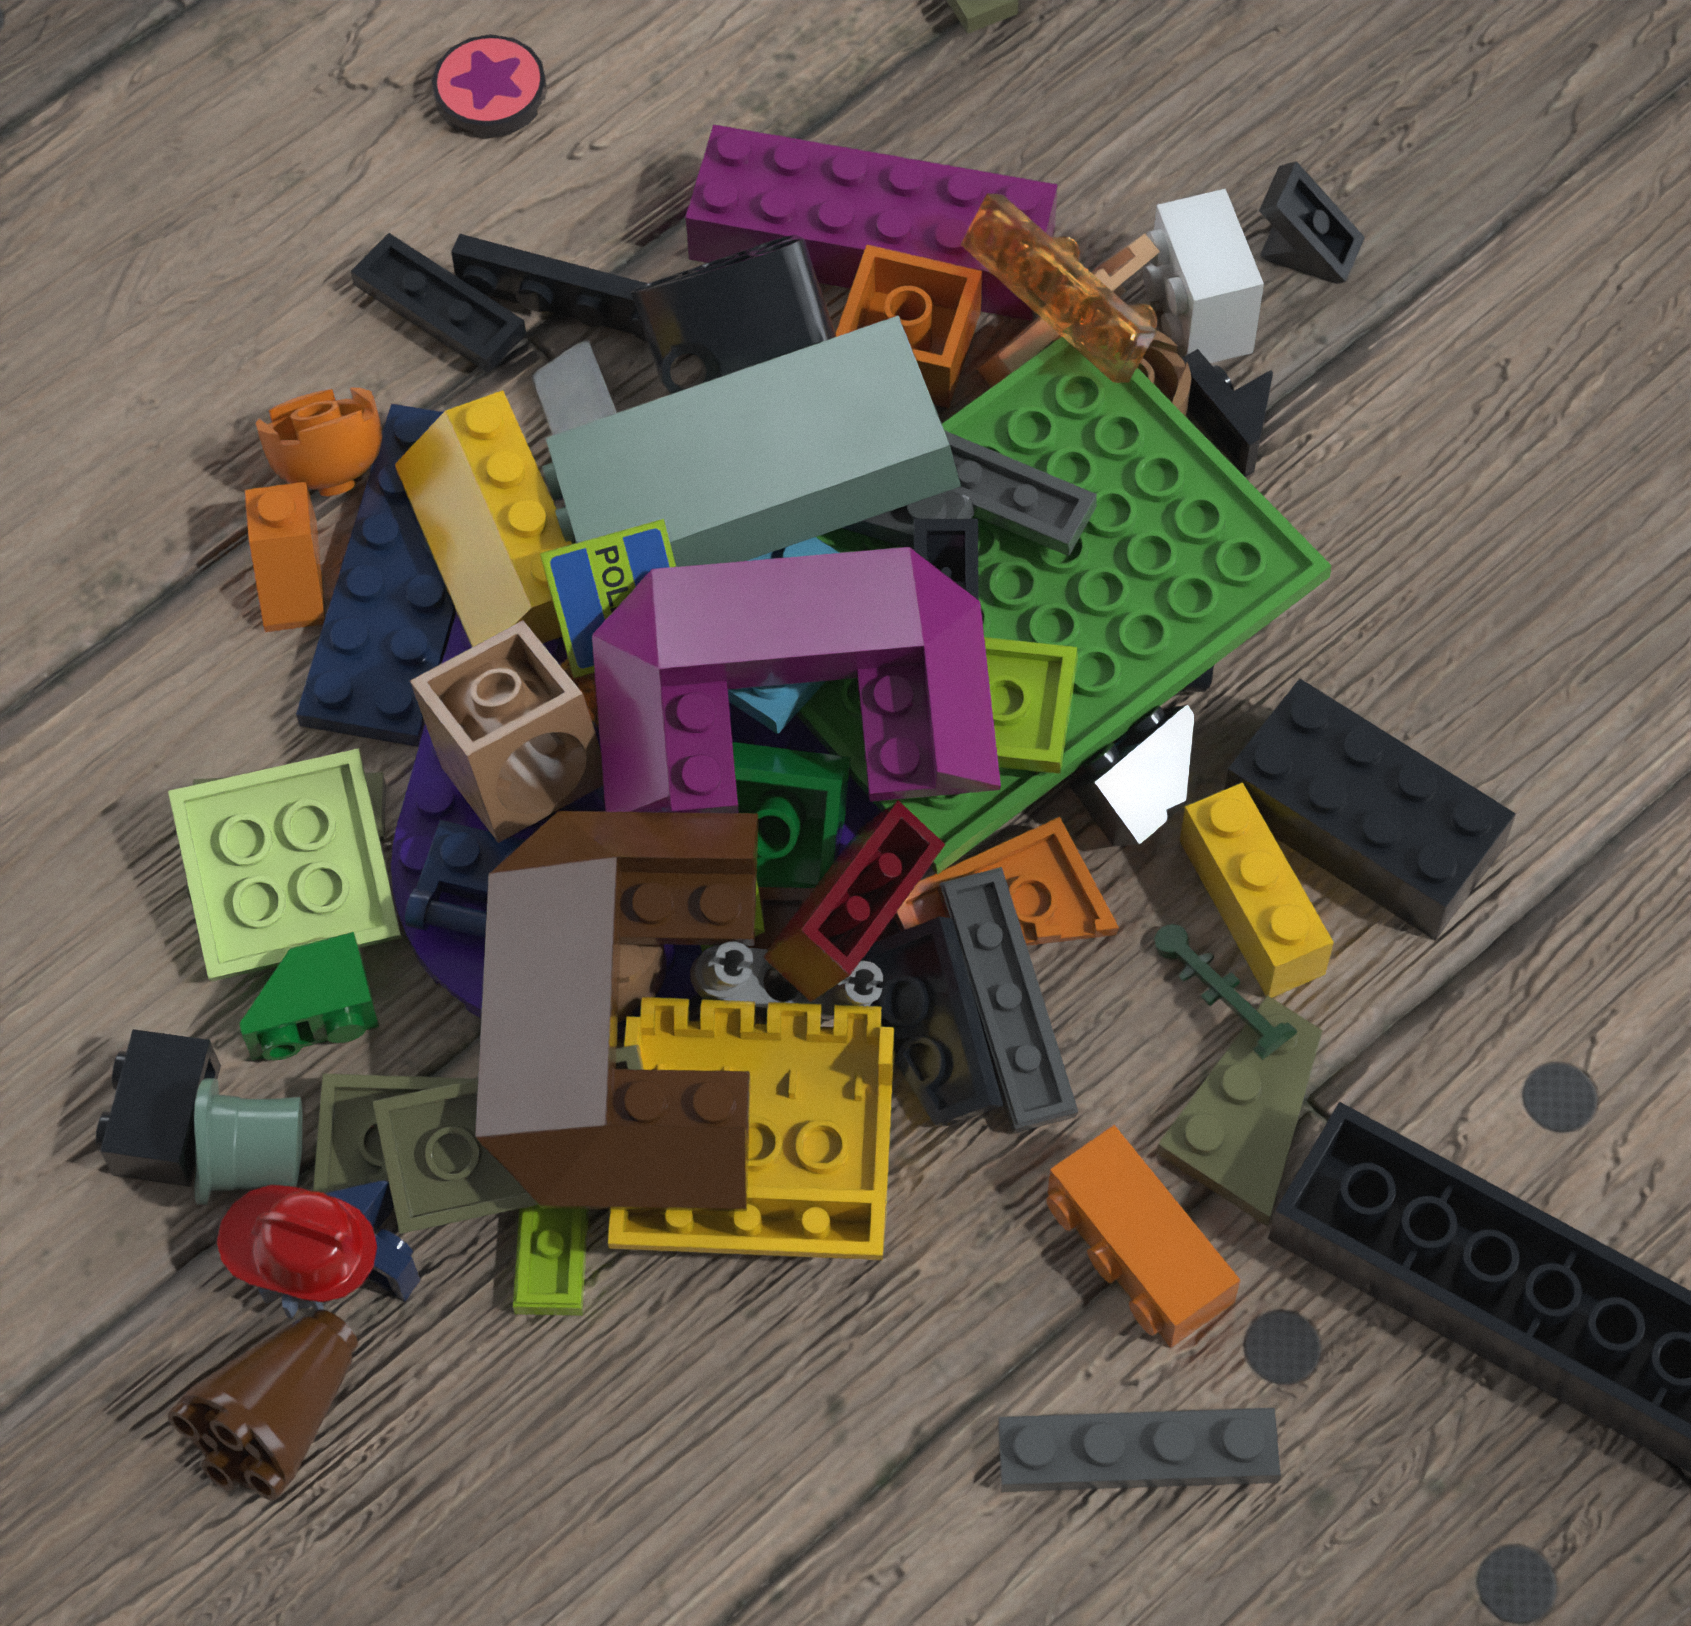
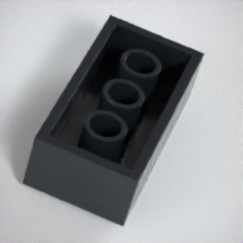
[1224,678,1516,941]

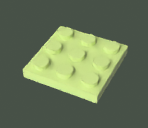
[168,748,402,982]

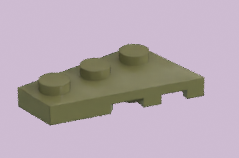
[313,1073,477,1193]

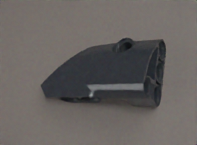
[631,235,836,395]

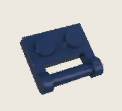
[405,820,526,938]

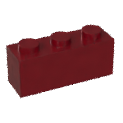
[763,800,946,1002]

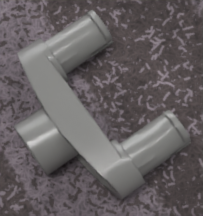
[690,942,883,1020]

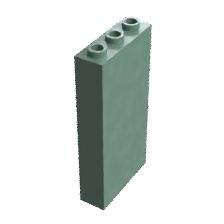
[542,315,961,567]

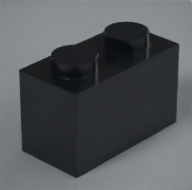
[96,1029,221,1187]

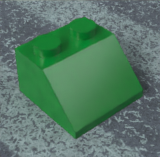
[732,742,851,888]

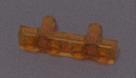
[960,193,1157,383]

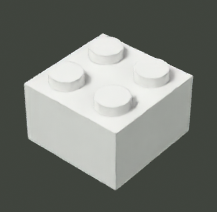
[1143,189,1264,363]

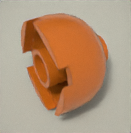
[255,388,382,496]

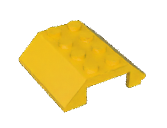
[608,997,894,1260]

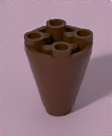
[168,1309,358,1501]

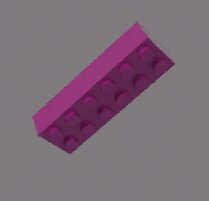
[685,124,1058,321]

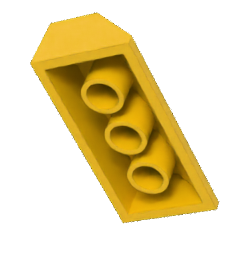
[395,390,572,647]

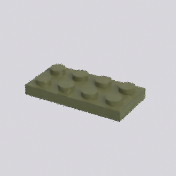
[372,1044,644,1234]

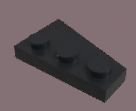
[861,916,1003,1127]

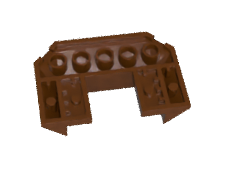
[475,811,758,1211]

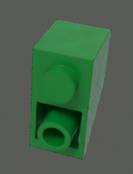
[239,932,380,1061]

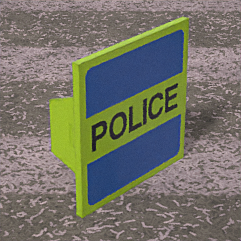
[540,518,676,678]

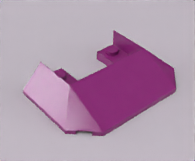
[592,547,1001,813]

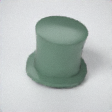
[194,1078,303,1205]

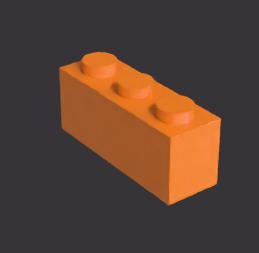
[1046,1125,1241,1348]

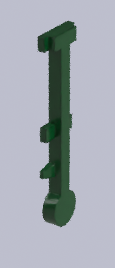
[1154,924,1297,1060]

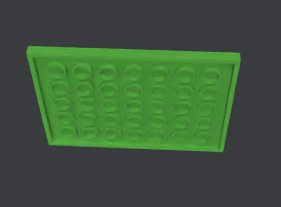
[796,318,1331,875]

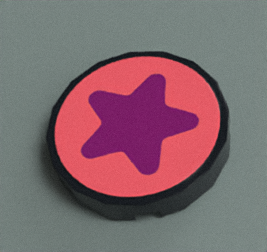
[432,34,547,138]

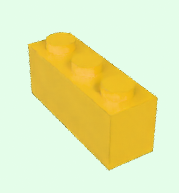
[1180,782,1334,998]

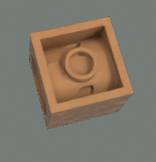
[410,621,604,843]

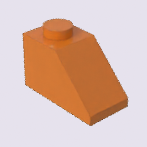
[245,482,326,632]

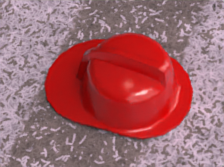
[217,1185,377,1303]

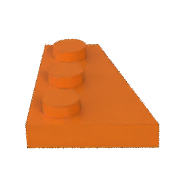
[893,817,1119,946]

